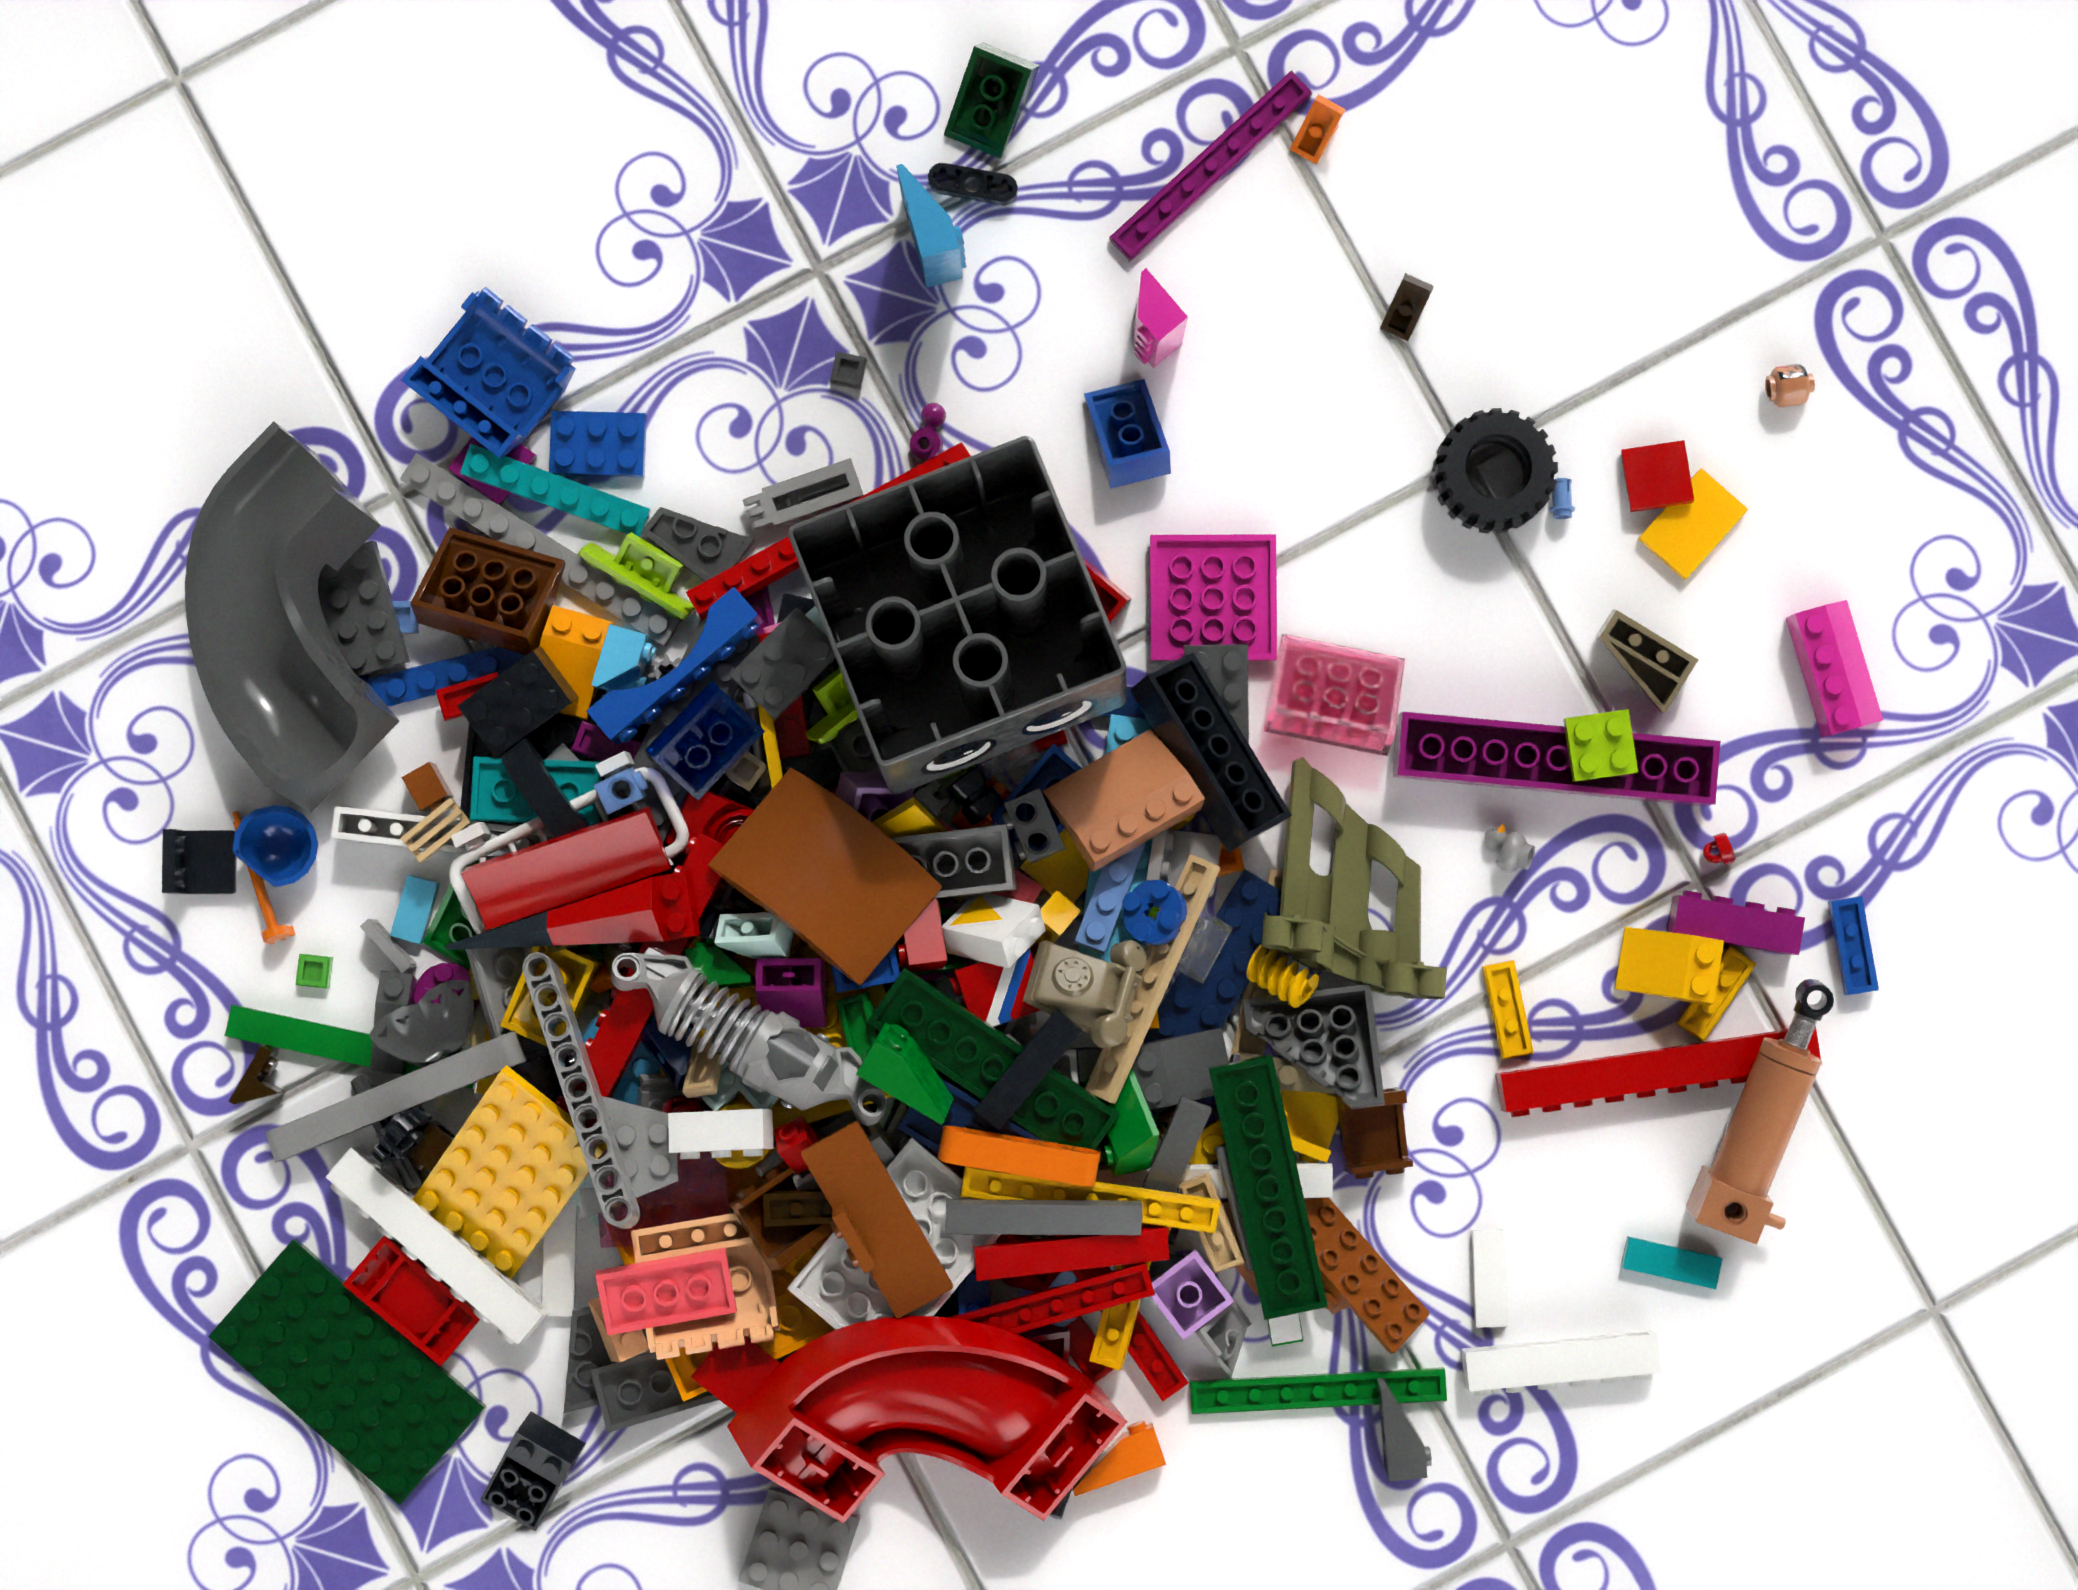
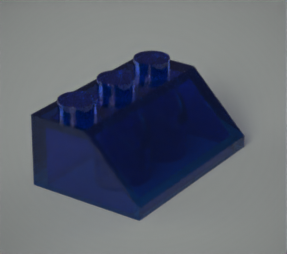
[645,680,765,801]

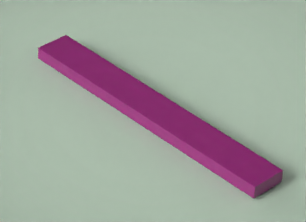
[1109,70,1313,262]

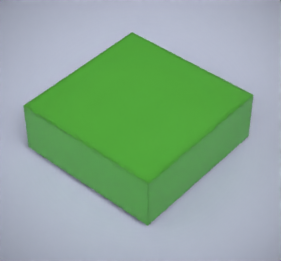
[295,954,333,989]

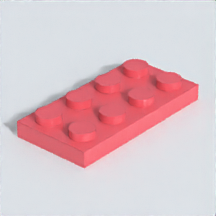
[595,1247,737,1336]

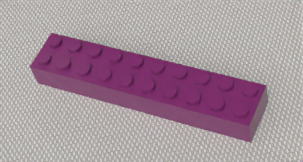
[1393,712,1721,806]

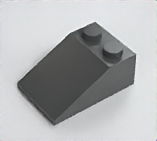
[1132,1027,1229,1110]

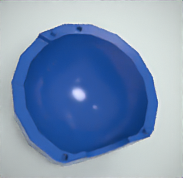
[233,805,318,887]

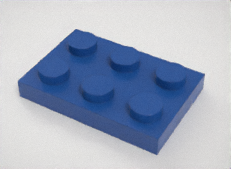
[549,411,647,477]

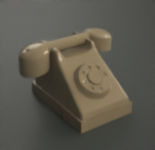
[1023,940,1147,1048]

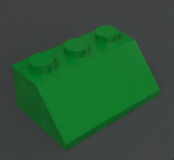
[1084,1068,1160,1177]

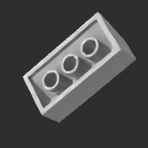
[891,824,1017,899]

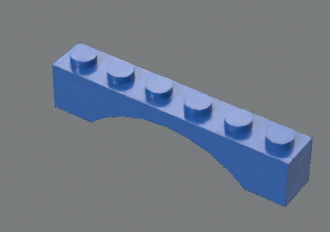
[587,587,764,745]

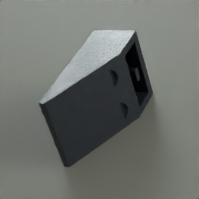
[481,1411,586,1531]

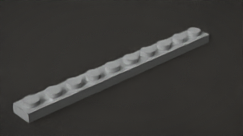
[400,453,682,647]

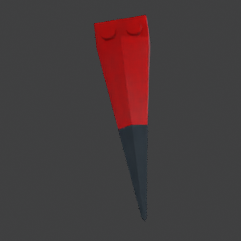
[444,871,700,950]

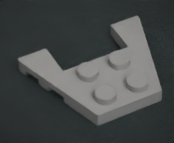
[575,1090,679,1219]

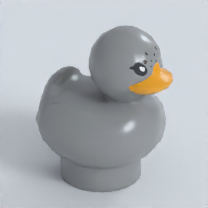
[1485,824,1535,872]

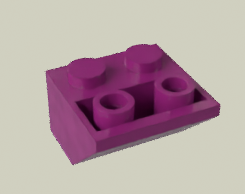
[755,958,827,1028]

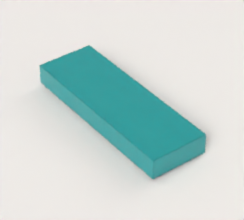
[1621,1236,1723,1289]

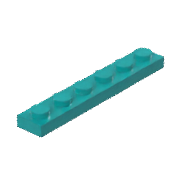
[460,444,651,538]

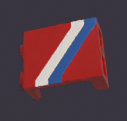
[950,948,1041,1027]

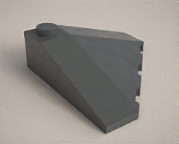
[1243,984,1385,1109]

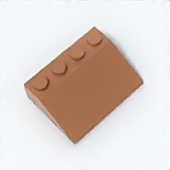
[1042,729,1205,873]

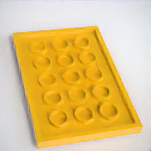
[412,1065,607,1279]

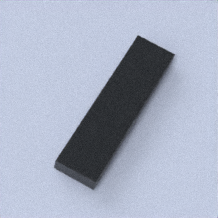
[974,1008,1082,1131]

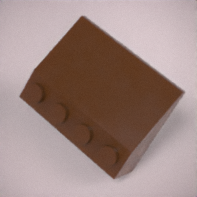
[410,527,566,655]

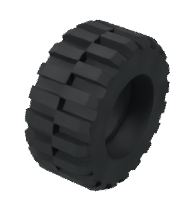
[1432,408,1558,534]

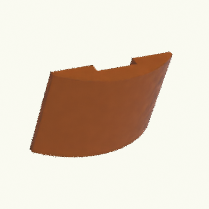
[708,768,942,987]

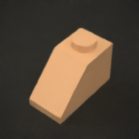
[588,1297,649,1362]

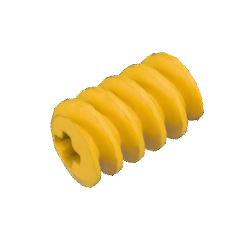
[1246,944,1319,1008]

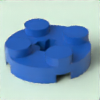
[1123,880,1187,946]

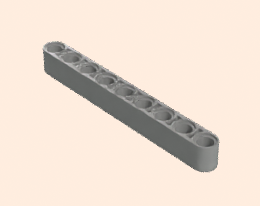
[522,952,640,1229]
[264,1031,526,1163]

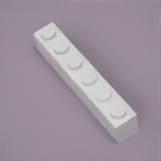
[1461,1330,1661,1396]

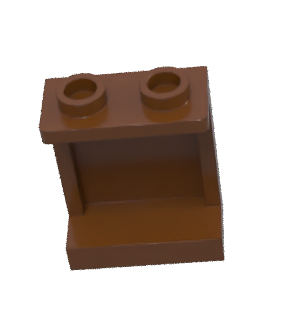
[1336,1087,1413,1179]
[729,1166,833,1270]

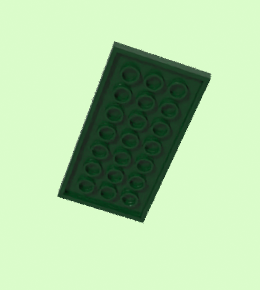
[208,1238,486,1505]

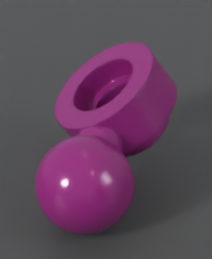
[910,403,946,461]

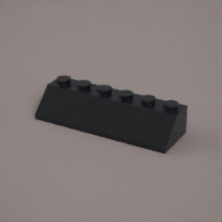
[1130,652,1292,854]

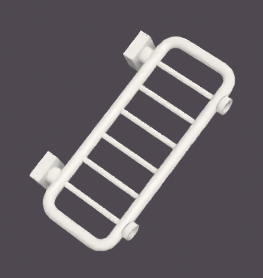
[449,751,689,935]

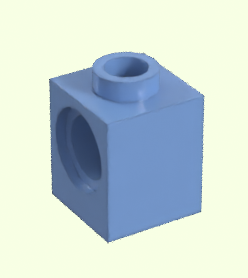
[593,766,648,815]

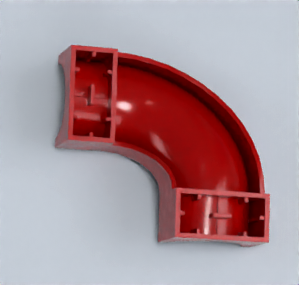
[727,1316,1127,1524]

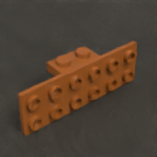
[801,1121,953,1318]
[1304,1197,1429,1354]

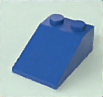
[1084,379,1171,489]

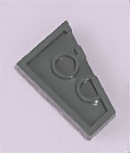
[563,1306,613,1413]

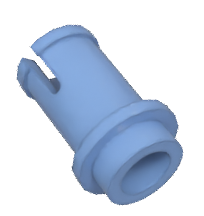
[1550,478,1575,519]

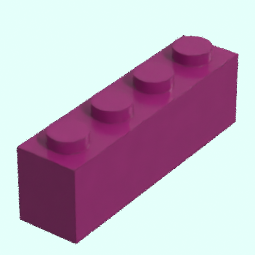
[1667,890,1805,955]

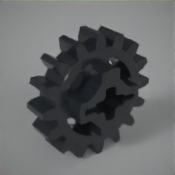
[370,1105,432,1167]

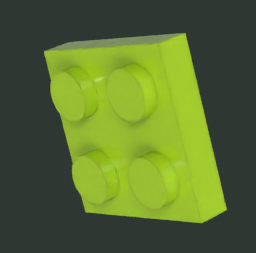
[1563,709,1638,782]

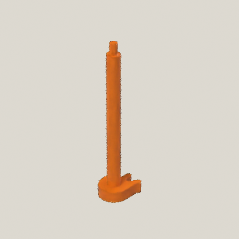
[232,811,296,945]

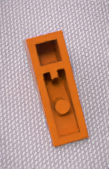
[1073,1421,1166,1496]

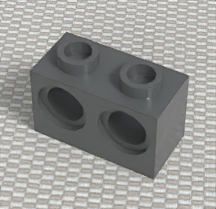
[1001,788,1066,865]

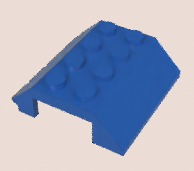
[401,287,576,459]

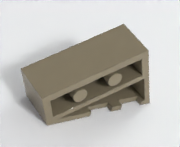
[1596,609,1699,714]

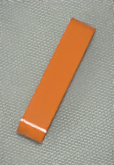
[937,1126,1101,1186]

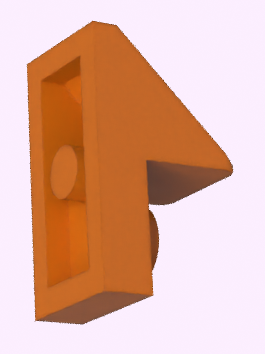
[1289,94,1346,165]

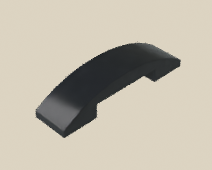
[500,738,591,838]

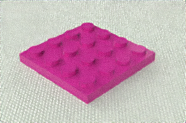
[1150,534,1277,661]

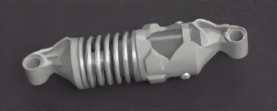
[611,947,887,1126]

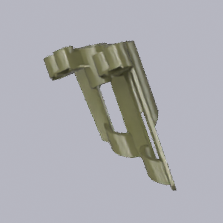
[1261,757,1447,999]

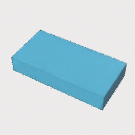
[390,875,440,944]

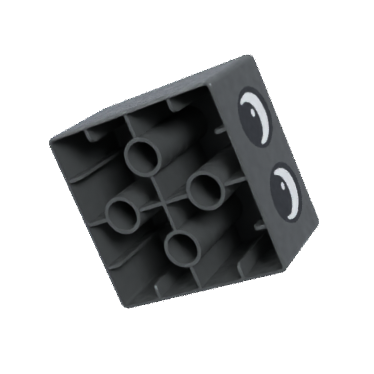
[788,436,1127,794]

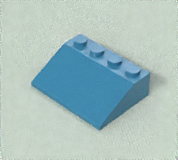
[896,164,967,288]

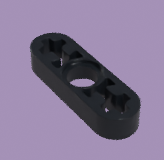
[928,163,1018,206]

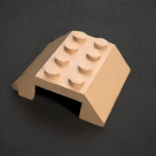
[631,1213,780,1360]

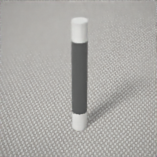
[743,692,771,787]

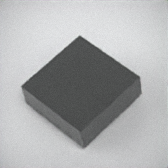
[830,351,867,390]

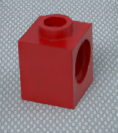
[774,1116,821,1175]

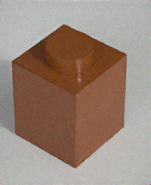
[401,762,454,813]

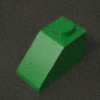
[685,942,756,989]

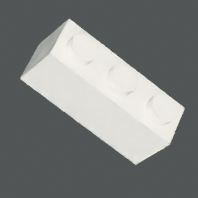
[668,1109,773,1159]

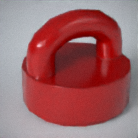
[1703,832,1736,865]

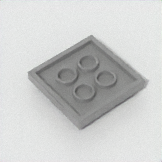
[738,1486,861,1590]

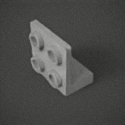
[1146,827,1222,898]

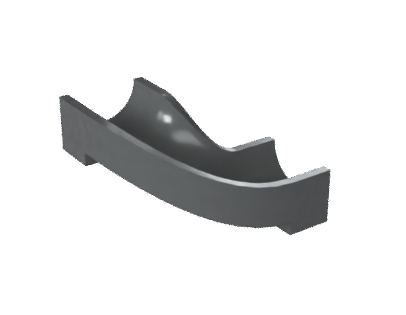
[185,421,399,812]

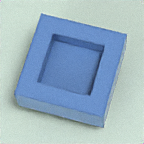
[392,601,419,634]

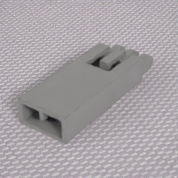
[742,458,864,530]

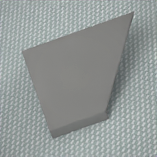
[1195,1299,1252,1378]

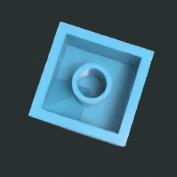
[591,624,657,693]

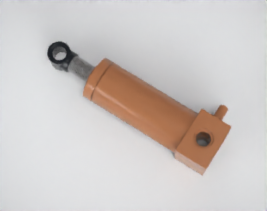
[1686,979,1834,1245]

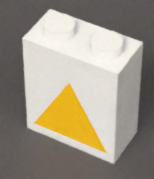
[942,893,1046,968]

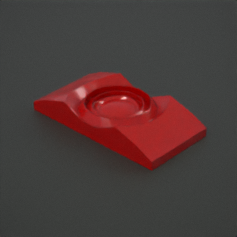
[665,784,754,852]
[342,1236,481,1367]

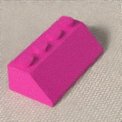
[1133,268,1188,368]
[1786,600,1883,738]

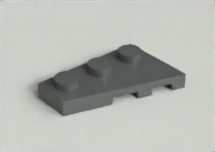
[641,507,755,581]

